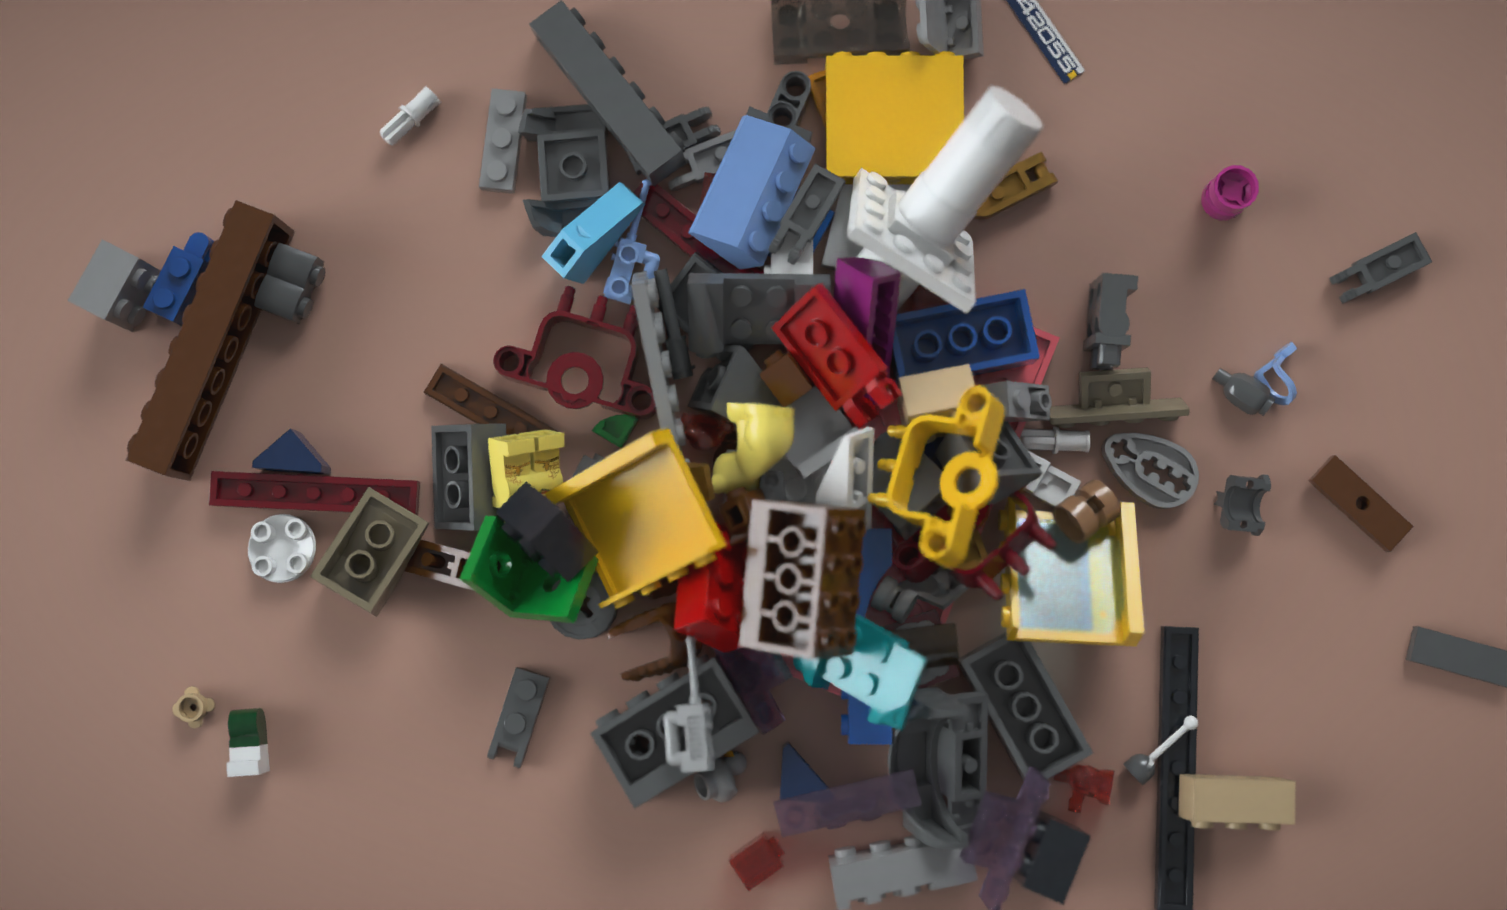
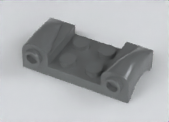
[688,273,831,358]

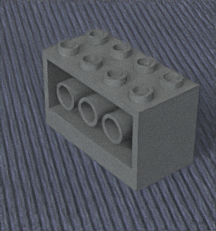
[590,653,760,809]

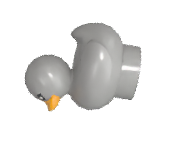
[694,750,747,802]

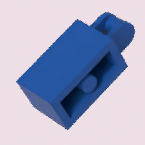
[142,232,215,326]

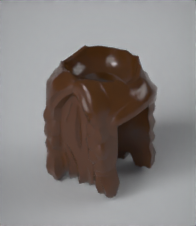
[607,602,702,682]

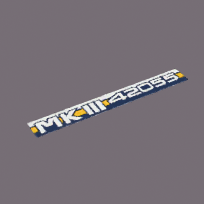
[1006,0,1084,83]

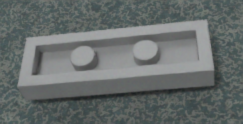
[479,88,527,194]

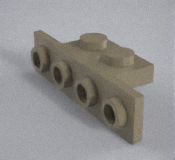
[1049,367,1190,428]

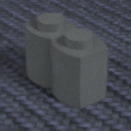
[254,242,326,324]

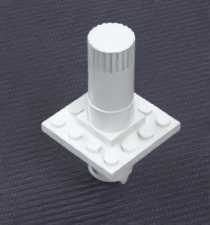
[847,86,1043,314]

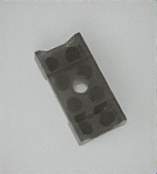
[771,0,910,65]

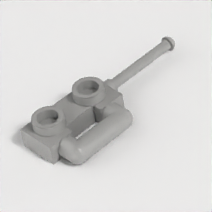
[663,636,714,772]

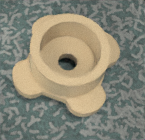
[172,686,215,728]

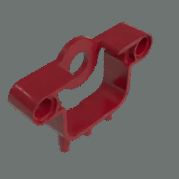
[493,286,657,419]
[892,485,1057,601]

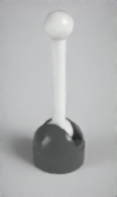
[1124,716,1198,785]

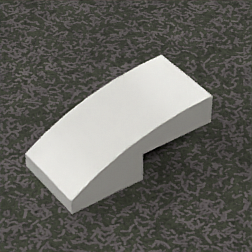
[1023,450,1081,508]

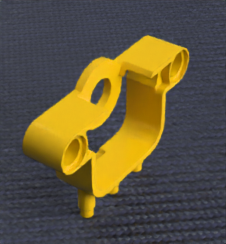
[867,386,1005,568]

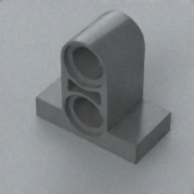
[746,71,813,144]

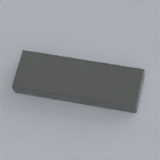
[1406,626,1507,688]

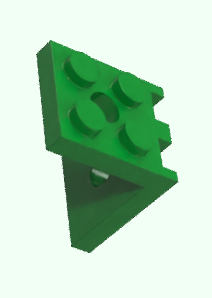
[459,516,599,623]

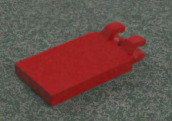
[771,283,903,428]

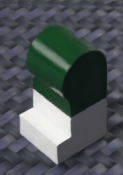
[227,708,270,777]

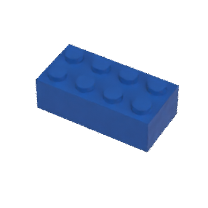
[891,289,1040,386]

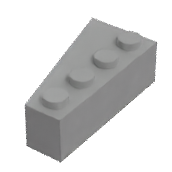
[828,834,978,910]

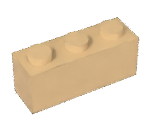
[1178,774,1296,830]

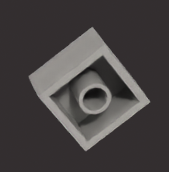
[68,239,161,332]

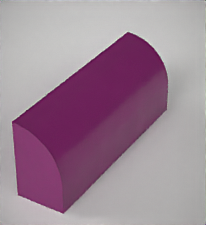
[833,257,901,405]

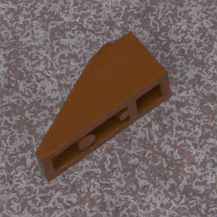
[405,540,501,590]

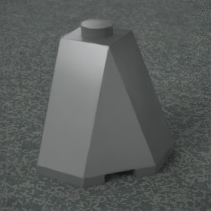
[688,345,783,428]

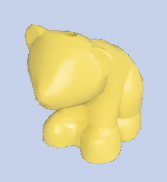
[712,403,795,494]

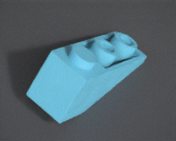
[541,182,645,284]

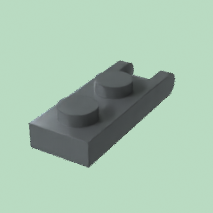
[487,667,550,768]

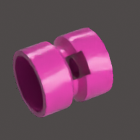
[1201,165,1259,220]

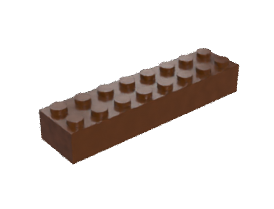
[126,200,295,481]

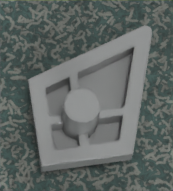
[898,566,969,610]

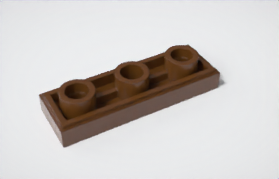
[1308,455,1414,552]

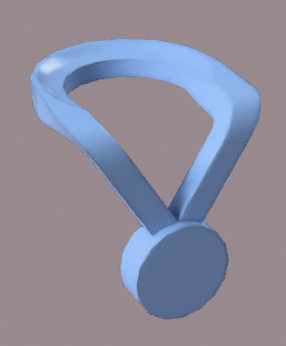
[1254,342,1297,406]

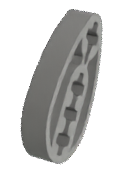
[1101,433,1199,509]

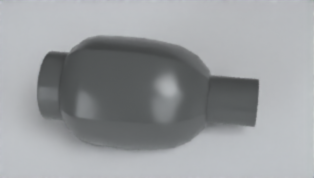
[1212,368,1276,416]

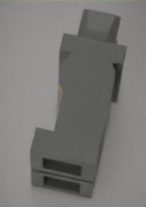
[1083,273,1138,370]

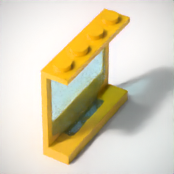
[998,497,1144,647]

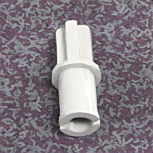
[380,87,441,145]
[1019,426,1091,454]

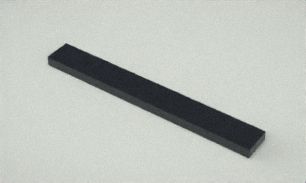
[1154,626,1199,910]

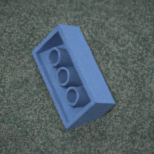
[688,115,816,269]

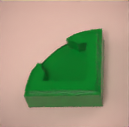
[592,414,639,449]

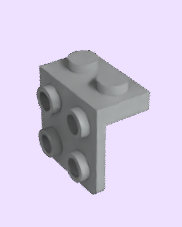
[915,0,984,60]
[785,386,859,481]

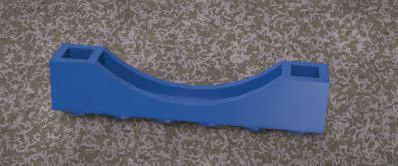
[841,529,892,745]

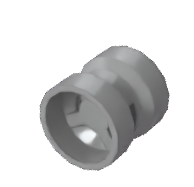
[870,576,919,624]

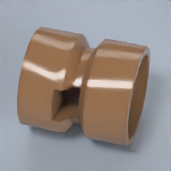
[1053,480,1121,544]

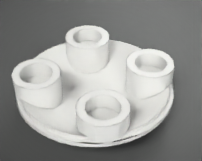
[248,514,316,583]

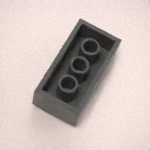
[958,627,1093,788]

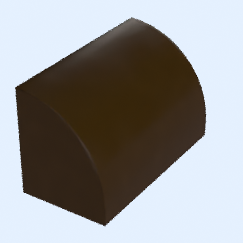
[889,622,959,669]

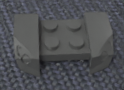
[518,104,610,237]

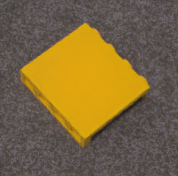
[825,51,964,185]
[545,428,726,609]

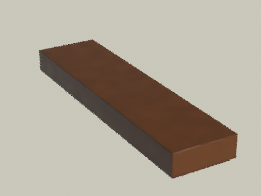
[423,364,559,435]

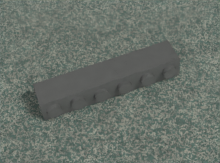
[529,0,686,187]

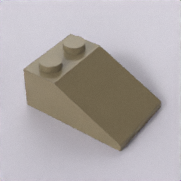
[310,487,429,617]

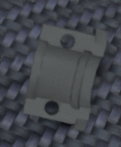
[1214,474,1271,536]

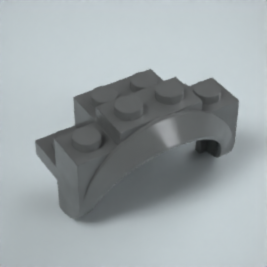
[888,687,988,849]

